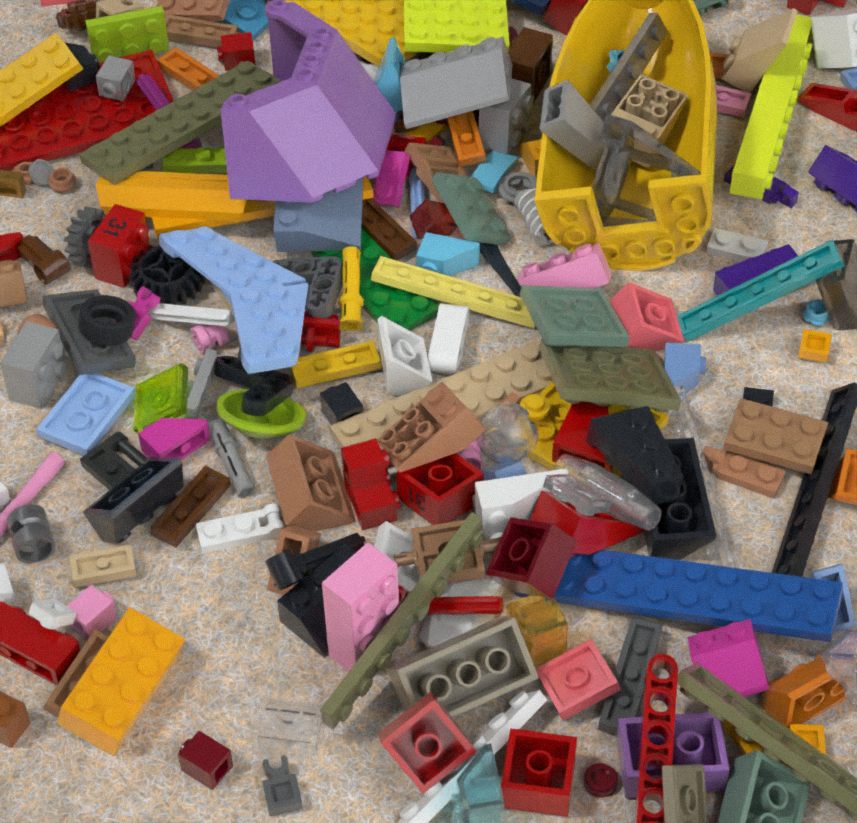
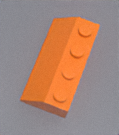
[760,634,857,728]

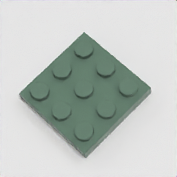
[520,285,630,348]

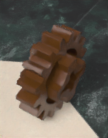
[56,0,104,31]

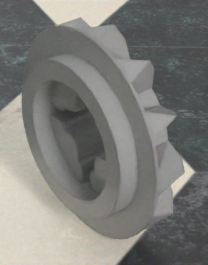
[498,172,537,207]

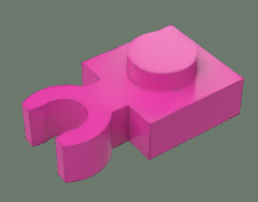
[115,286,161,341]

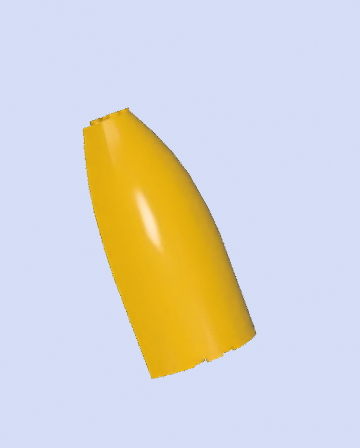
[534,0,717,271]

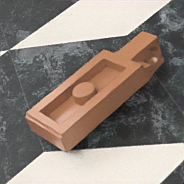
[700,446,786,499]

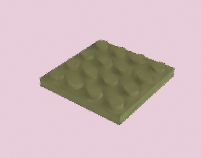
[539,338,681,412]

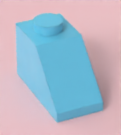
[416,232,480,277]

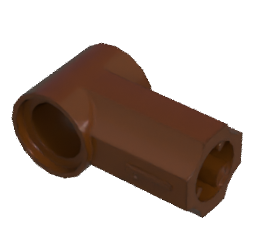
[17,235,70,285]

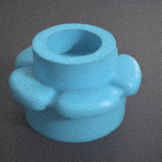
[803,300,832,326]

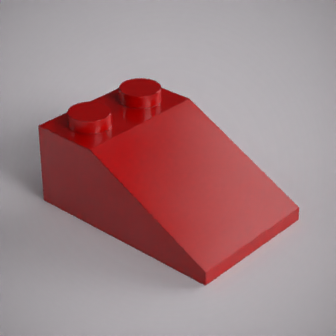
[530,491,646,556]

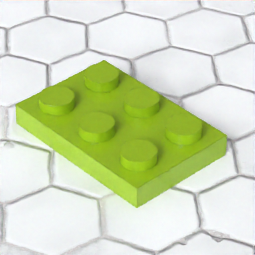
[85,6,169,63]

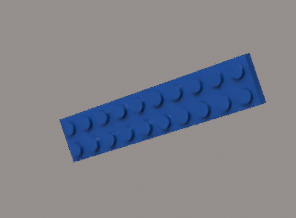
[515,550,843,642]

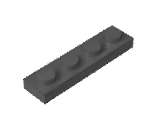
[598,617,663,735]

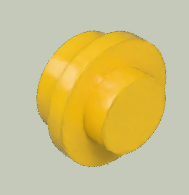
[520,394,550,422]

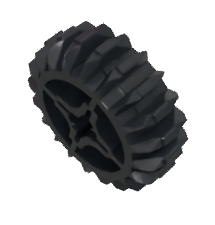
[129,244,206,305]

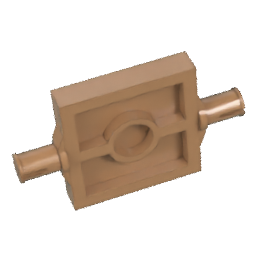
[393,520,501,584]

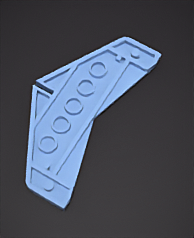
[159,227,308,374]

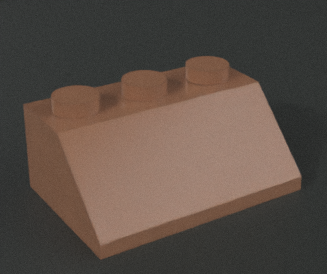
[266,434,355,531]

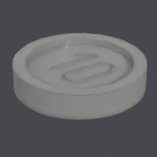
[29,159,54,186]

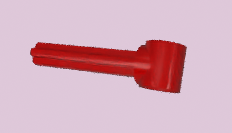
[398,585,503,615]

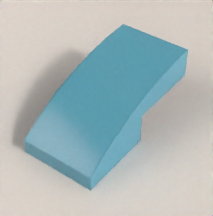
[471,150,519,193]

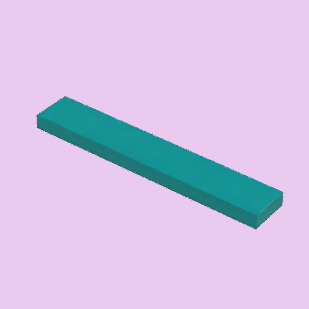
[677,239,845,342]

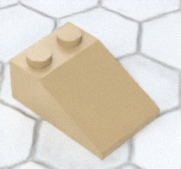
[722,8,798,92]

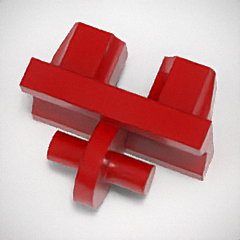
[300,312,341,352]

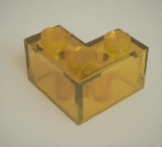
[506,595,568,668]

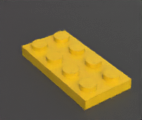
[0,32,83,127]

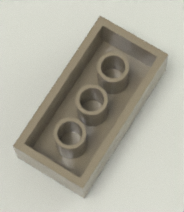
[387,616,539,718]

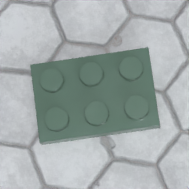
[431,172,512,246]

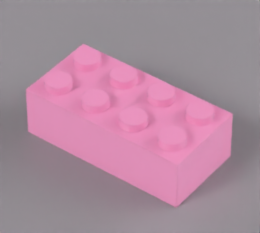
[322,542,399,671]

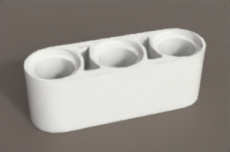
[428,303,469,375]

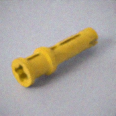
[338,246,364,331]

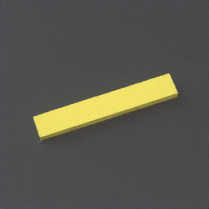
[371,256,536,329]

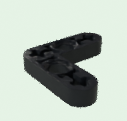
[214,356,295,416]

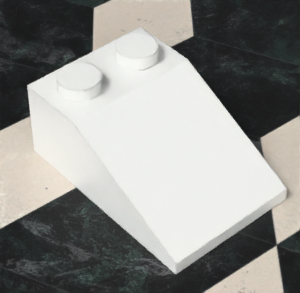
[475,468,568,540]

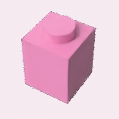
[67,585,117,640]

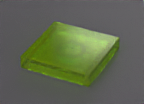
[133,363,189,434]

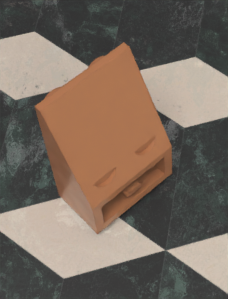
[377,382,486,472]

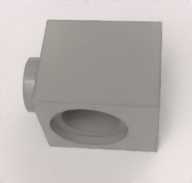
[96,56,136,101]

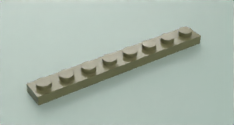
[320,512,484,730]

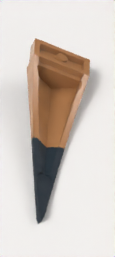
[404,143,521,297]

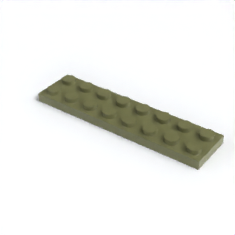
[79,60,281,185]
[677,662,857,821]

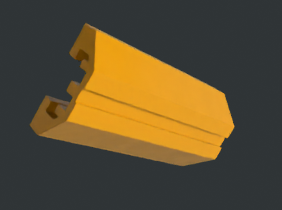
[95,171,247,222]

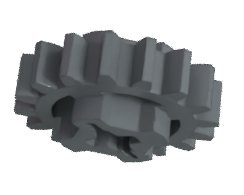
[64,206,107,268]

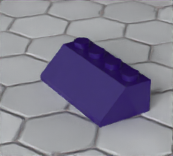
[807,144,857,212]

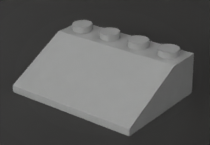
[400,37,513,129]

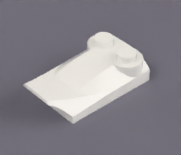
[418,562,506,648]

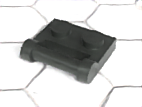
[80,432,148,490]

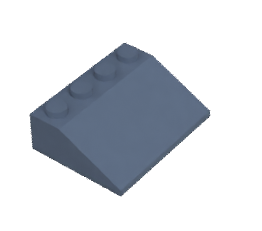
[273,177,363,252]

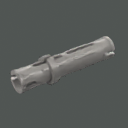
[208,418,255,498]

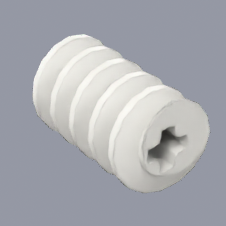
[514,188,554,247]

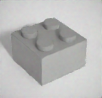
[479,79,534,155]
[0,321,68,409]

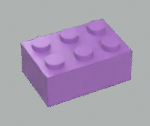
[616,712,729,798]

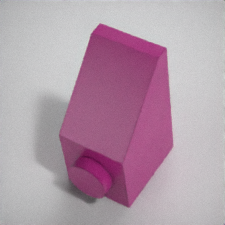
[138,418,210,461]

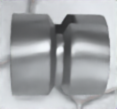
[7,504,55,564]

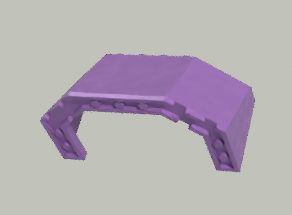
[221,0,396,203]

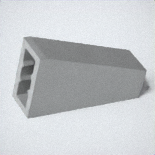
[540,80,621,172]

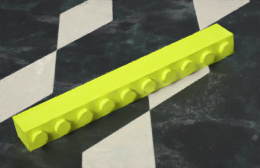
[730,15,814,200]

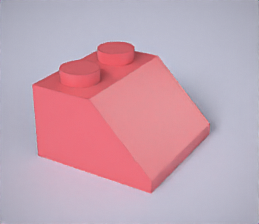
[609,282,685,351]

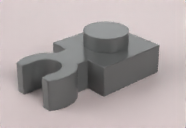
[262,755,303,816]

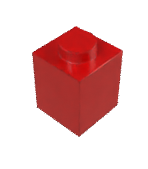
[217,32,256,71]

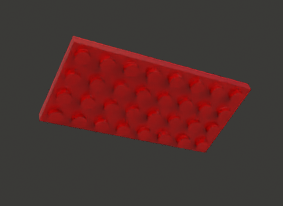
[0,50,174,171]

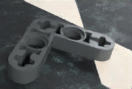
[272,256,343,318]

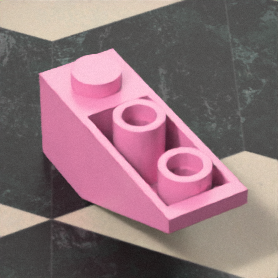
[518,243,612,288]

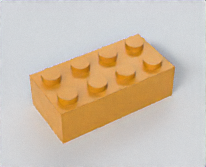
[57,607,185,756]

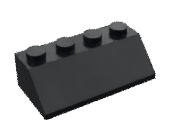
[636,437,716,560]

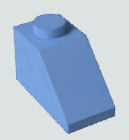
[664,342,706,397]

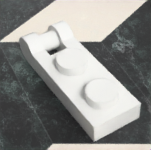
[196,503,286,554]

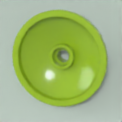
[216,389,306,439]

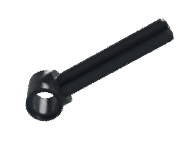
[265,533,366,591]

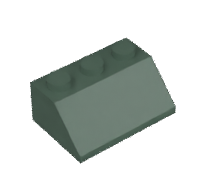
[717,750,811,823]

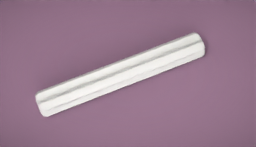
[148,303,235,327]

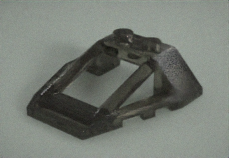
[592,114,701,227]

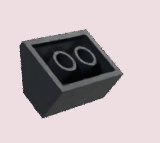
[83,457,184,543]
[277,544,356,658]

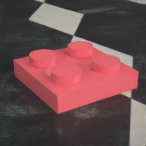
[535,639,621,721]

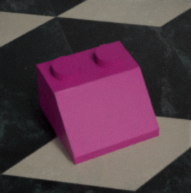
[687,619,770,707]

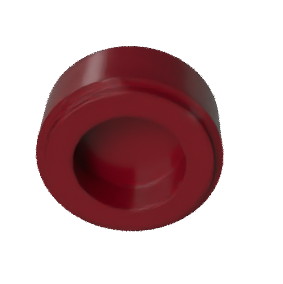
[584,763,618,798]

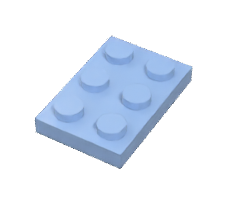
[36,373,136,455]

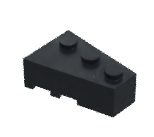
[586,406,684,506]

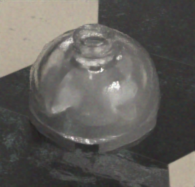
[476,402,538,464]

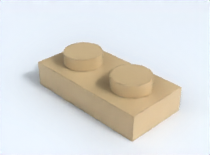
[69,544,137,588]

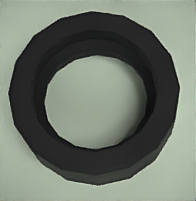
[78,295,136,346]

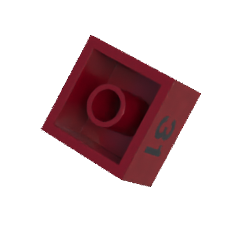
[485,517,577,599]

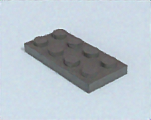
[42,289,136,375]

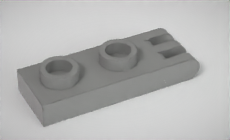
[185,348,218,419]

